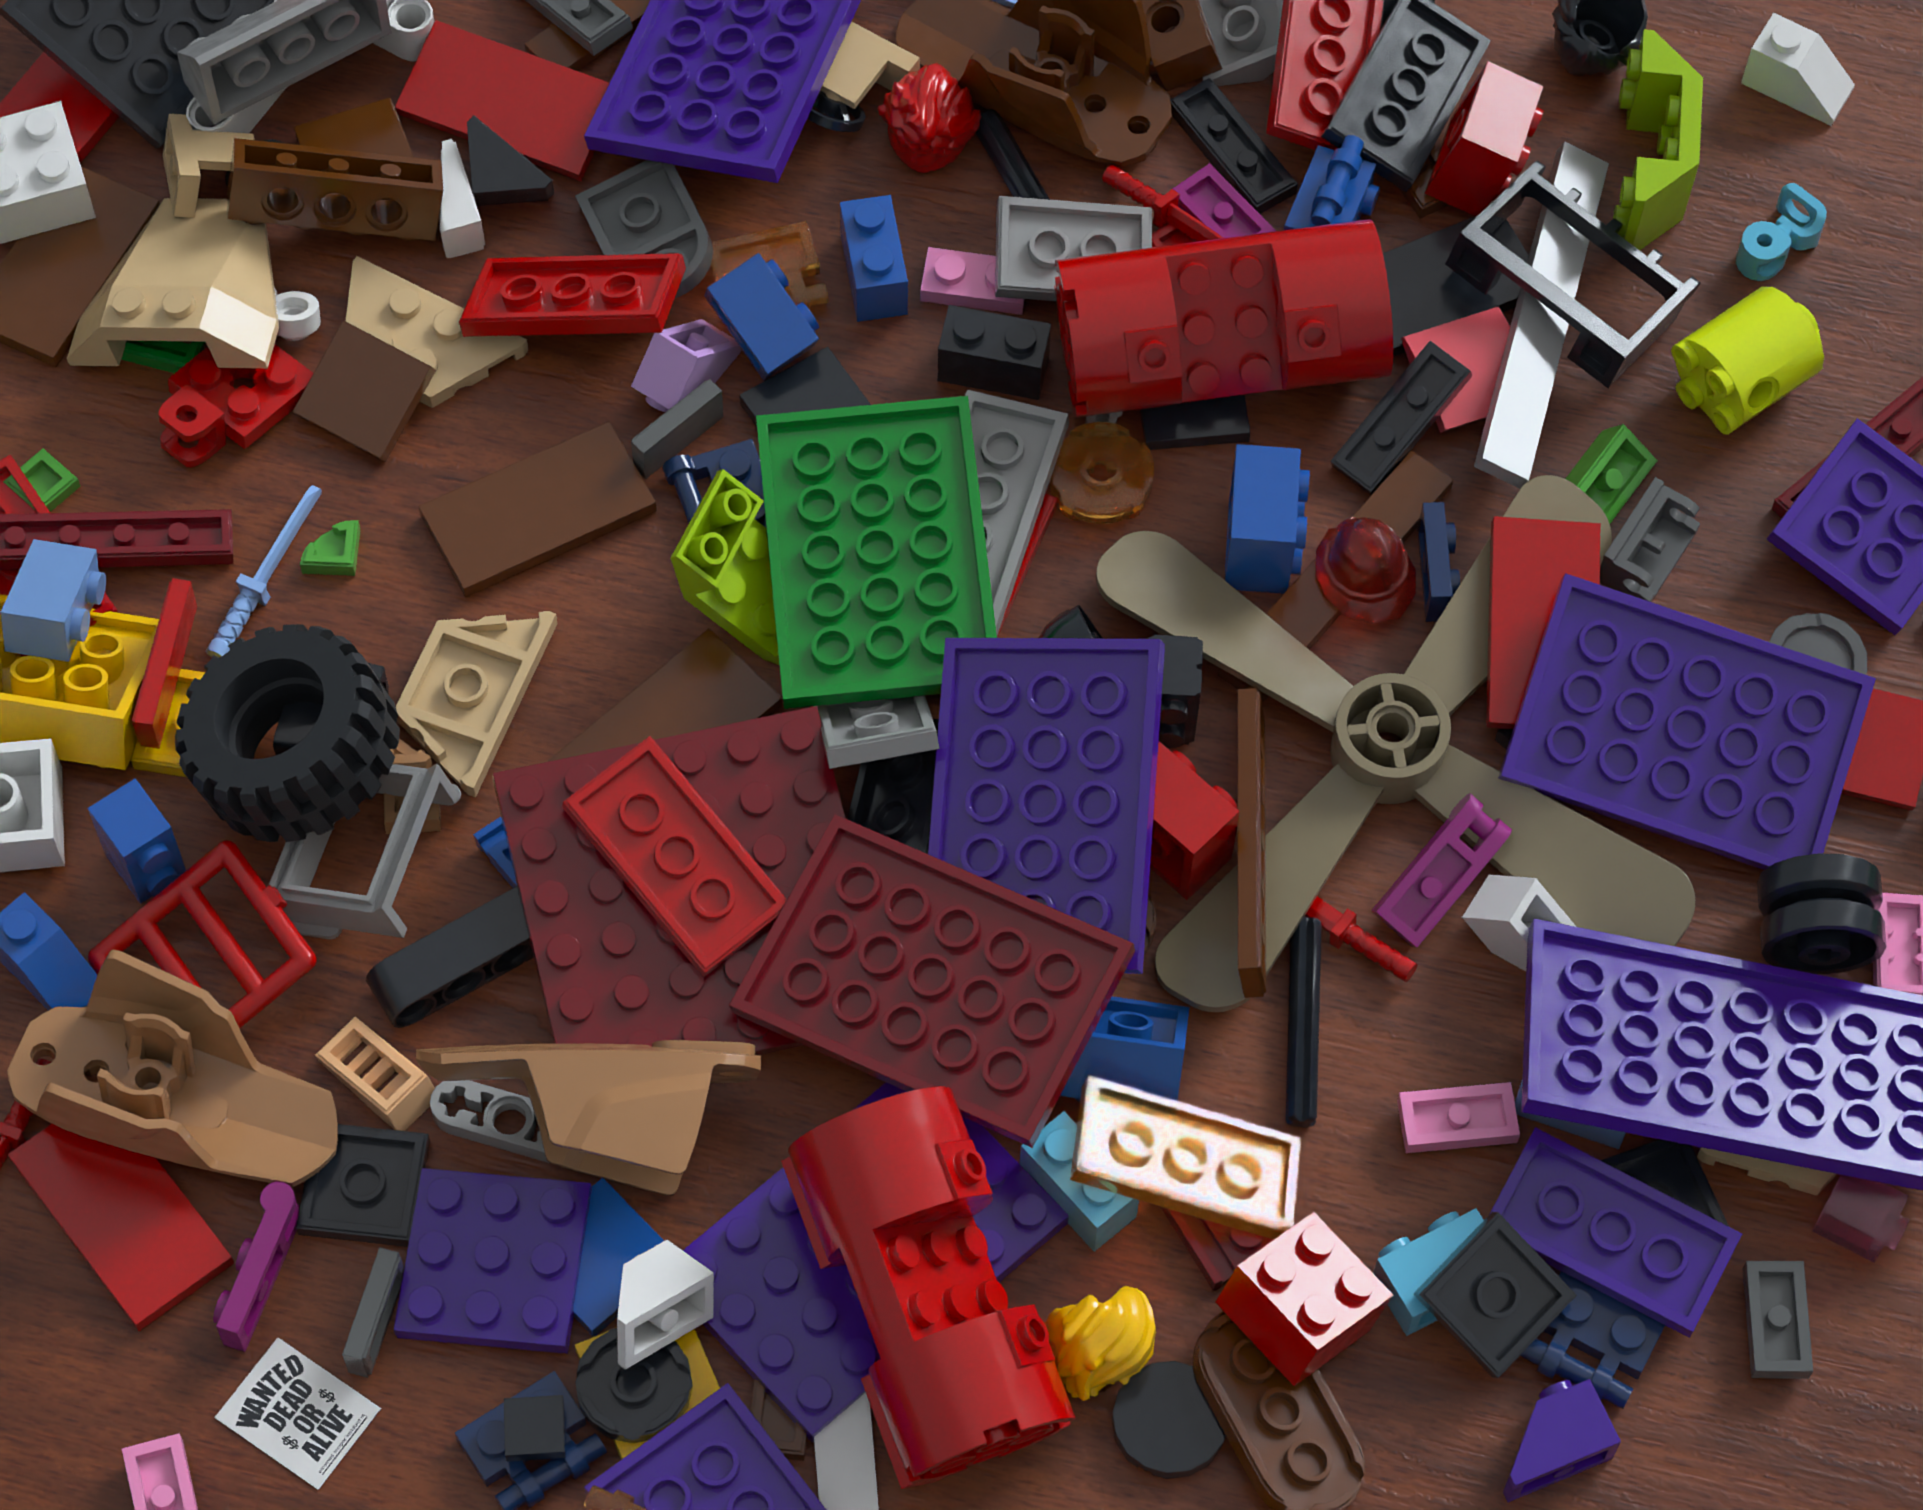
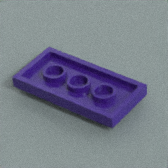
[1489,1127,1742,1338]

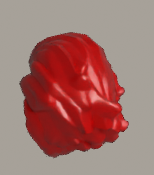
[878,63,982,173]

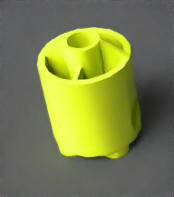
[1671,287,1824,435]

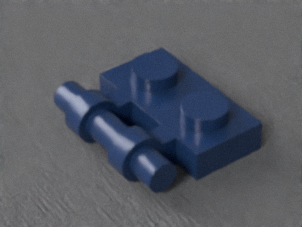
[1520,1271,1665,1409]
[455,1371,607,1510]

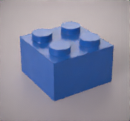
[1224,444,1310,594]

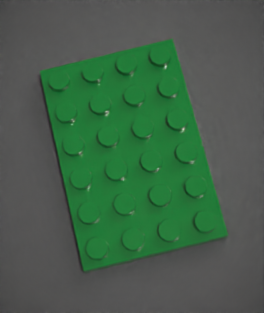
[756,396,997,709]

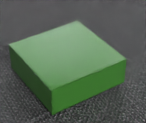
[3,448,81,512]

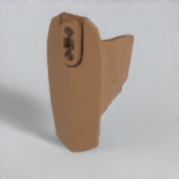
[7,950,338,1187]
[416,1040,761,1196]

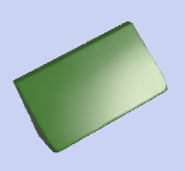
[1566,424,1658,524]

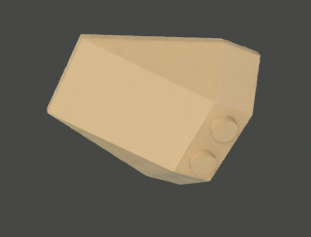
[67,198,279,369]

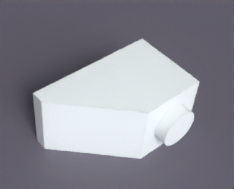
[1741,13,1855,126]
[1462,875,1576,971]
[617,1240,714,1370]

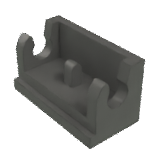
[1600,477,1700,602]

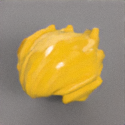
[1045,1286,1156,1401]

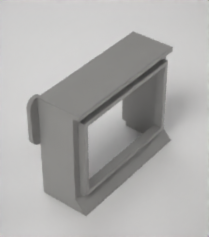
[269,763,461,939]

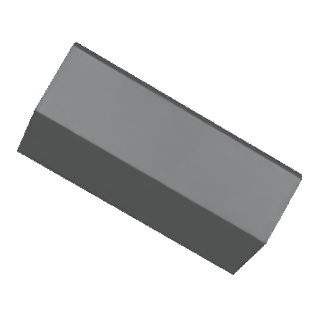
[1199,0,1283,86]

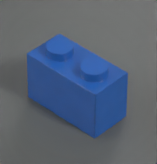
[840,195,908,322]
[704,253,819,381]
[88,778,186,904]

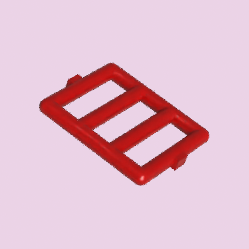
[88,840,317,1029]

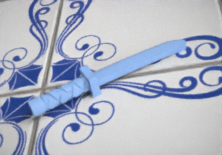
[206,485,322,658]

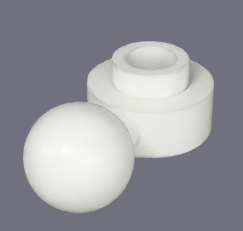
[274,287,321,341]

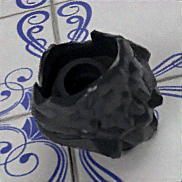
[1552,0,1648,76]

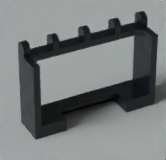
[1445,160,1701,388]

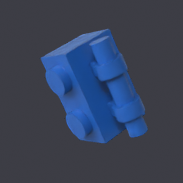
[1284,135,1380,230]

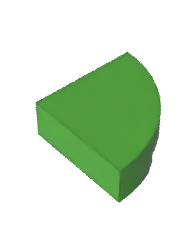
[300,520,360,576]

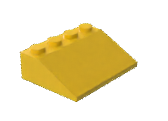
[0,594,159,770]

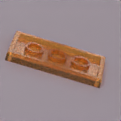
[1070,1075,1301,1239]

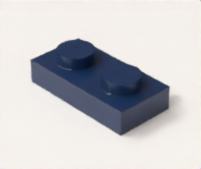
[1417,502,1460,622]

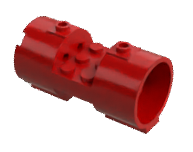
[1054,219,1393,418]
[781,1086,1076,1489]

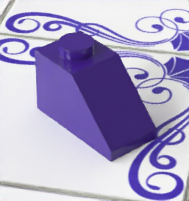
[1503,1379,1621,1502]

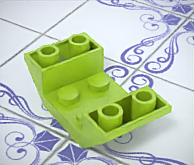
[1613,29,1703,250]
[671,469,780,665]

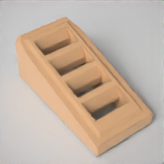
[315,1016,435,1131]

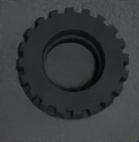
[175,624,400,842]

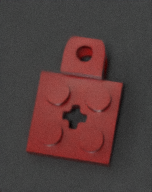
[158,344,314,467]

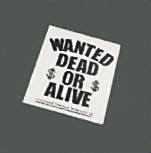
[214,1338,381,1490]

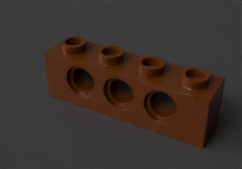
[1141,0,1223,91]
[227,138,443,241]

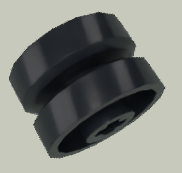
[1757,853,1887,974]

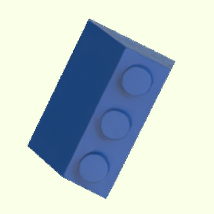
[1060,996,1190,1114]

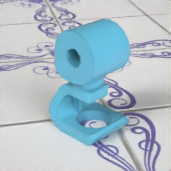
[1736,183,1827,281]

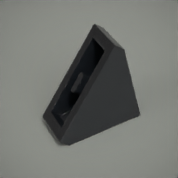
[467,115,554,206]

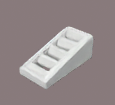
[440,139,485,258]

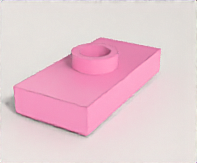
[1873,893,1923,995]

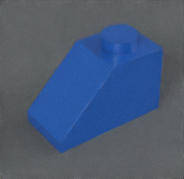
[0,892,97,1011]

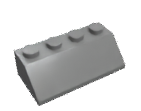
[177,0,392,124]

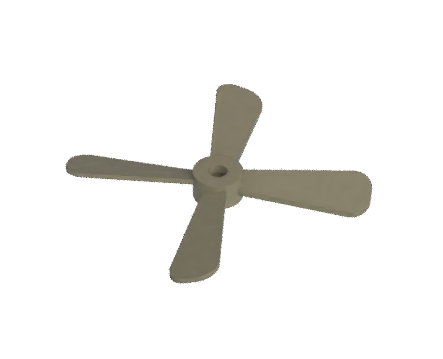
[1096,475,1696,1012]

